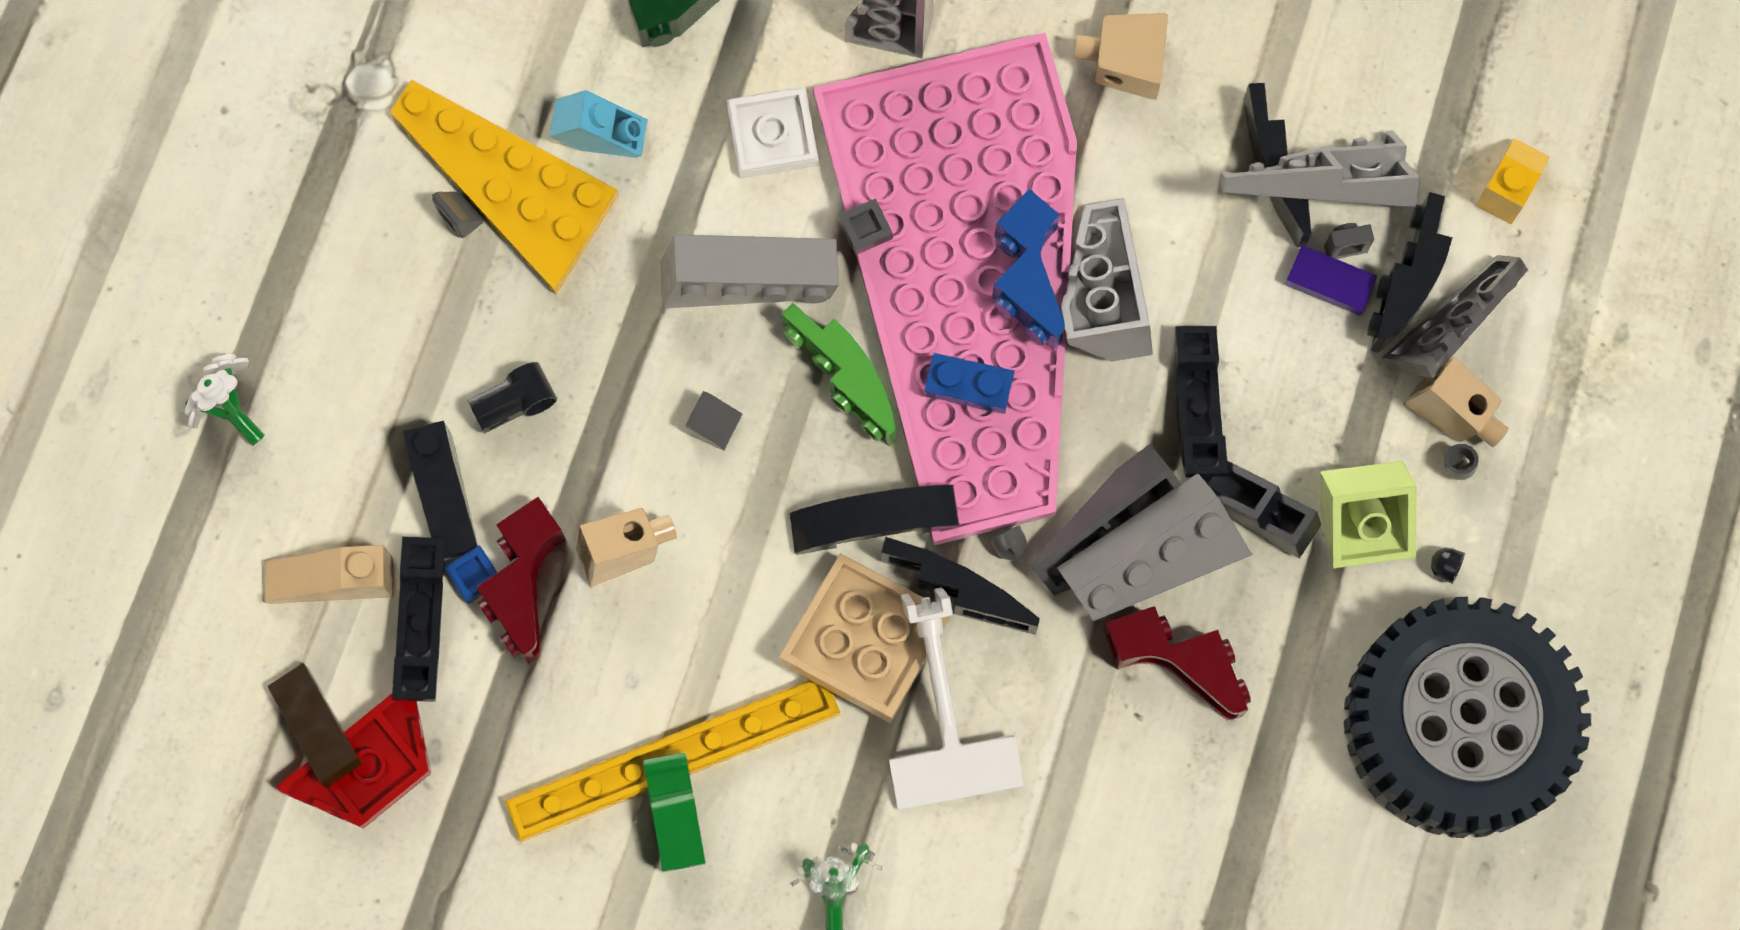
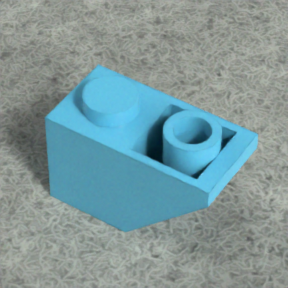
[549,90,648,158]

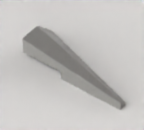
[1220,130,1420,207]

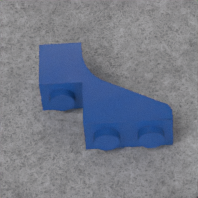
[992,189,1065,351]

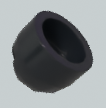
[1431,547,1465,584]

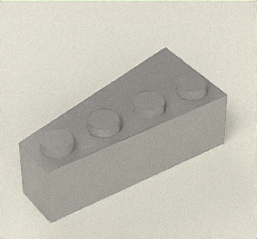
[660,234,839,309]

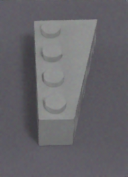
[1057,473,1253,621]

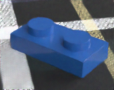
[924,353,1015,414]

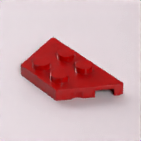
[276,694,432,829]

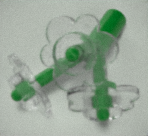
[790,842,883,930]

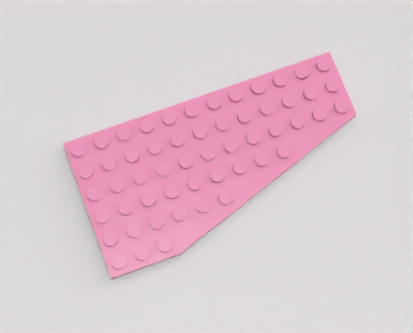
[813,33,1077,546]

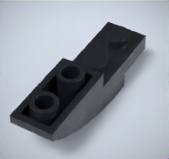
[1367,192,1453,353]

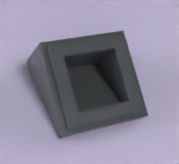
[432,192,484,238]
[686,391,742,451]

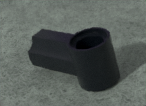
[467,362,557,434]

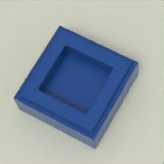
[444,545,498,604]

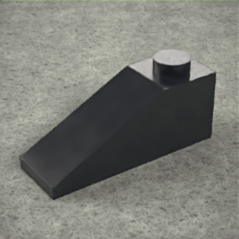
[403,420,478,559]

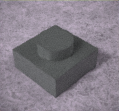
[838,198,893,255]
[1324,223,1375,259]

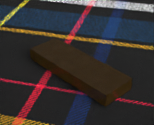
[267,663,363,788]

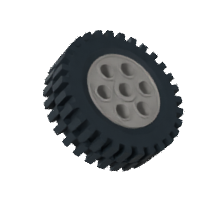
[1343,596,1591,838]

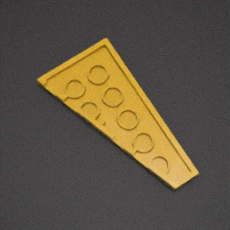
[390,79,619,295]

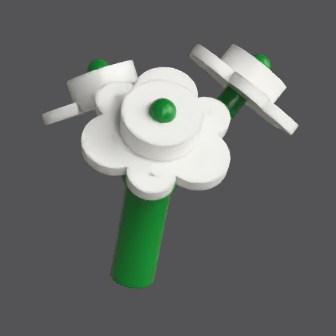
[185,354,265,446]

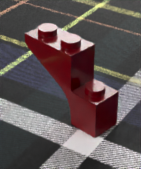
[477,496,566,664]
[1103,606,1251,720]

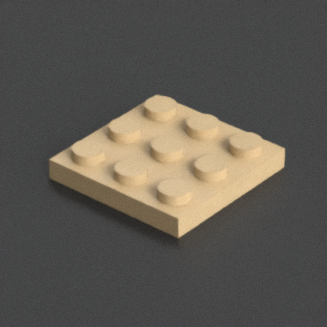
[778,553,950,723]

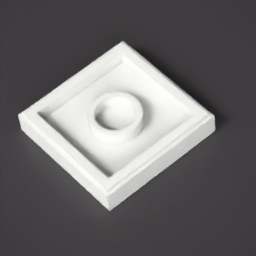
[726,87,819,179]

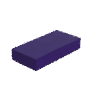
[1285,245,1378,316]

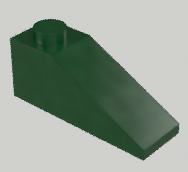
[627,0,720,48]

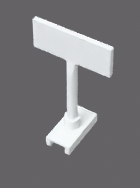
[888,587,1024,810]

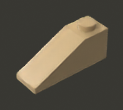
[265,545,393,604]

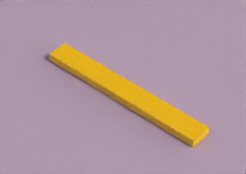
[505,680,841,843]

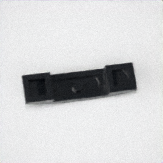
[1175,326,1228,477]
[789,485,960,555]
[392,537,445,702]

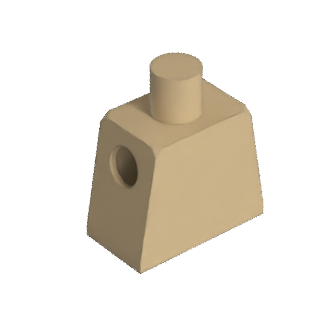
[1073,13,1168,100]
[1404,357,1509,447]
[576,508,677,587]

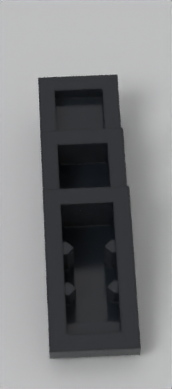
[1243,83,1312,248]
[881,536,1040,635]

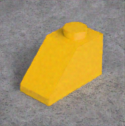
[1476,138,1550,225]

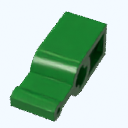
[643,752,706,873]

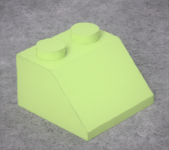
[1320,461,1417,569]

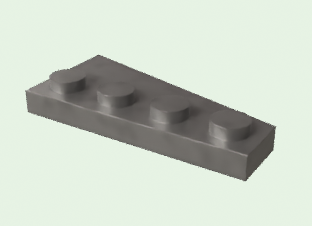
[1381,255,1528,378]

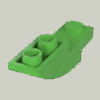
[781,303,896,446]

